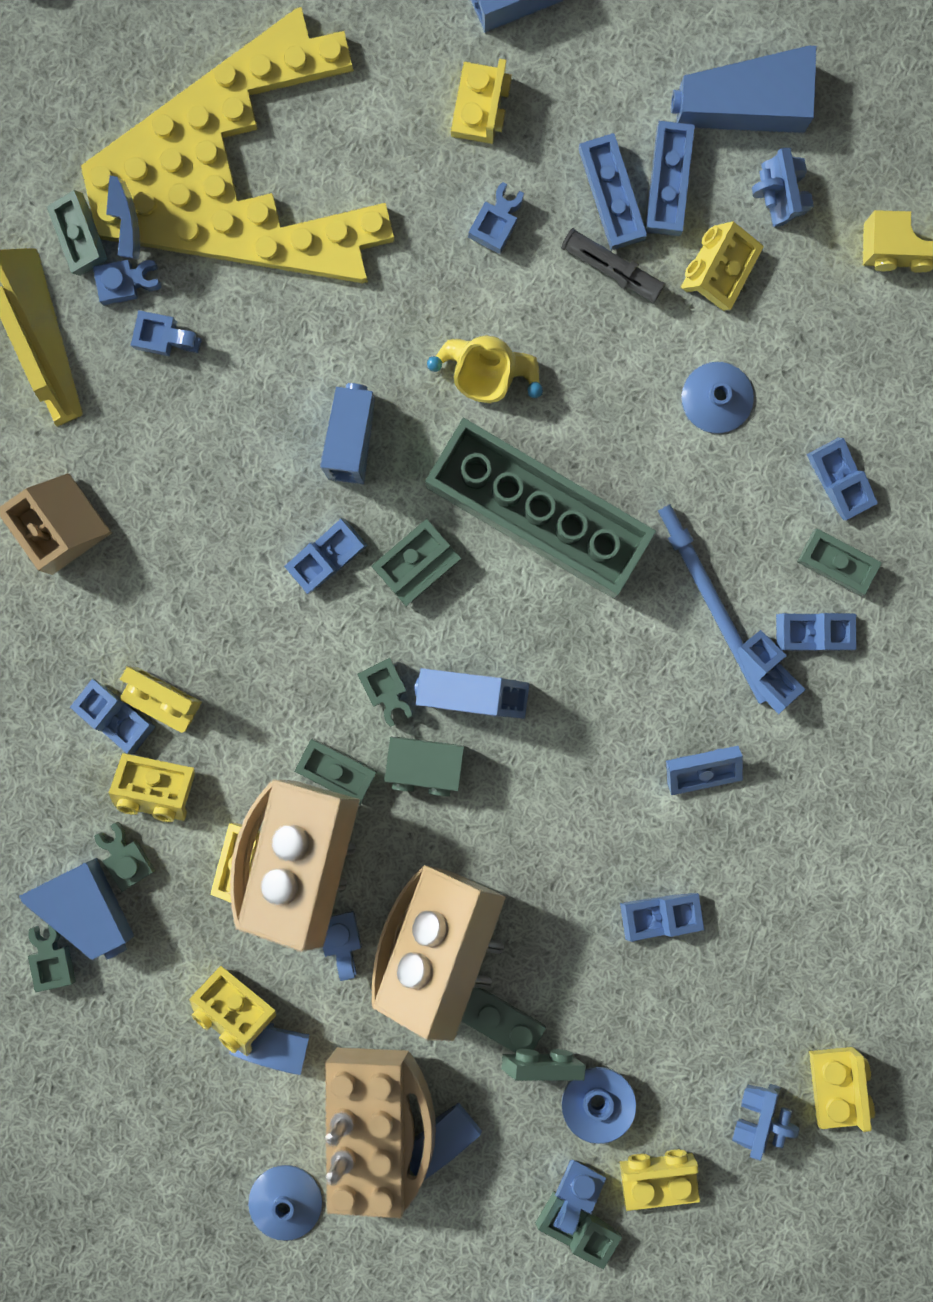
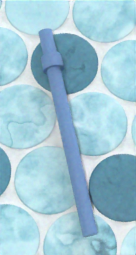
[658,504,766,704]

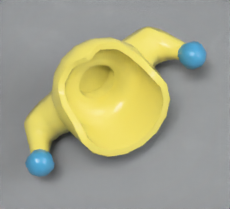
[427,335,543,403]

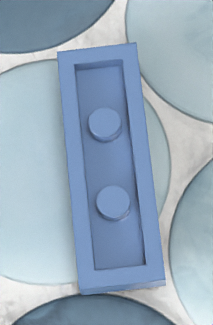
[645,121,695,236]
[578,133,647,251]

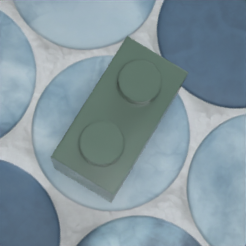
[384,736,464,797]

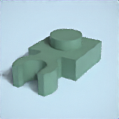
[357,658,412,727]
[94,822,156,892]
[28,925,76,993]

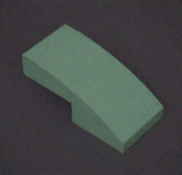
[535,1191,622,1270]

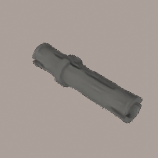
[561,228,666,304]

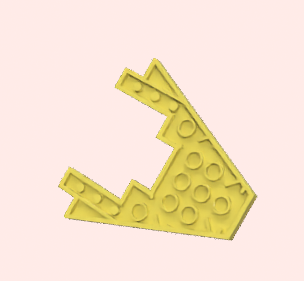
[81,7,395,283]

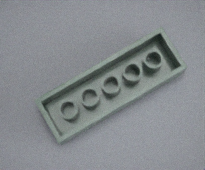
[425,417,656,598]

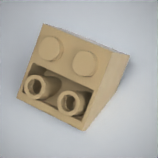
[0,473,112,575]

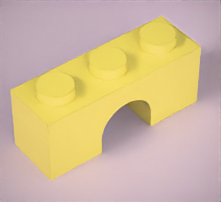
[863,210,933,273]

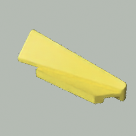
[0,248,83,427]

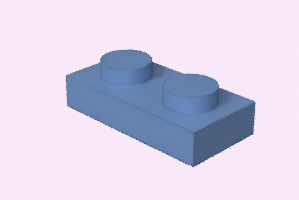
[666,746,743,796]

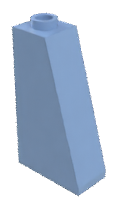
[671,45,817,133]

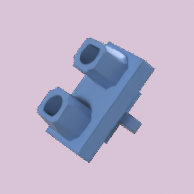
[752,148,814,227]
[732,1084,799,1161]

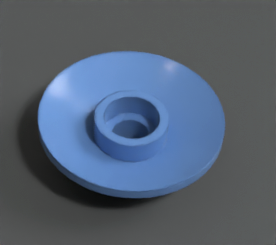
[682,362,754,434]
[562,1067,636,1144]
[248,1165,322,1241]

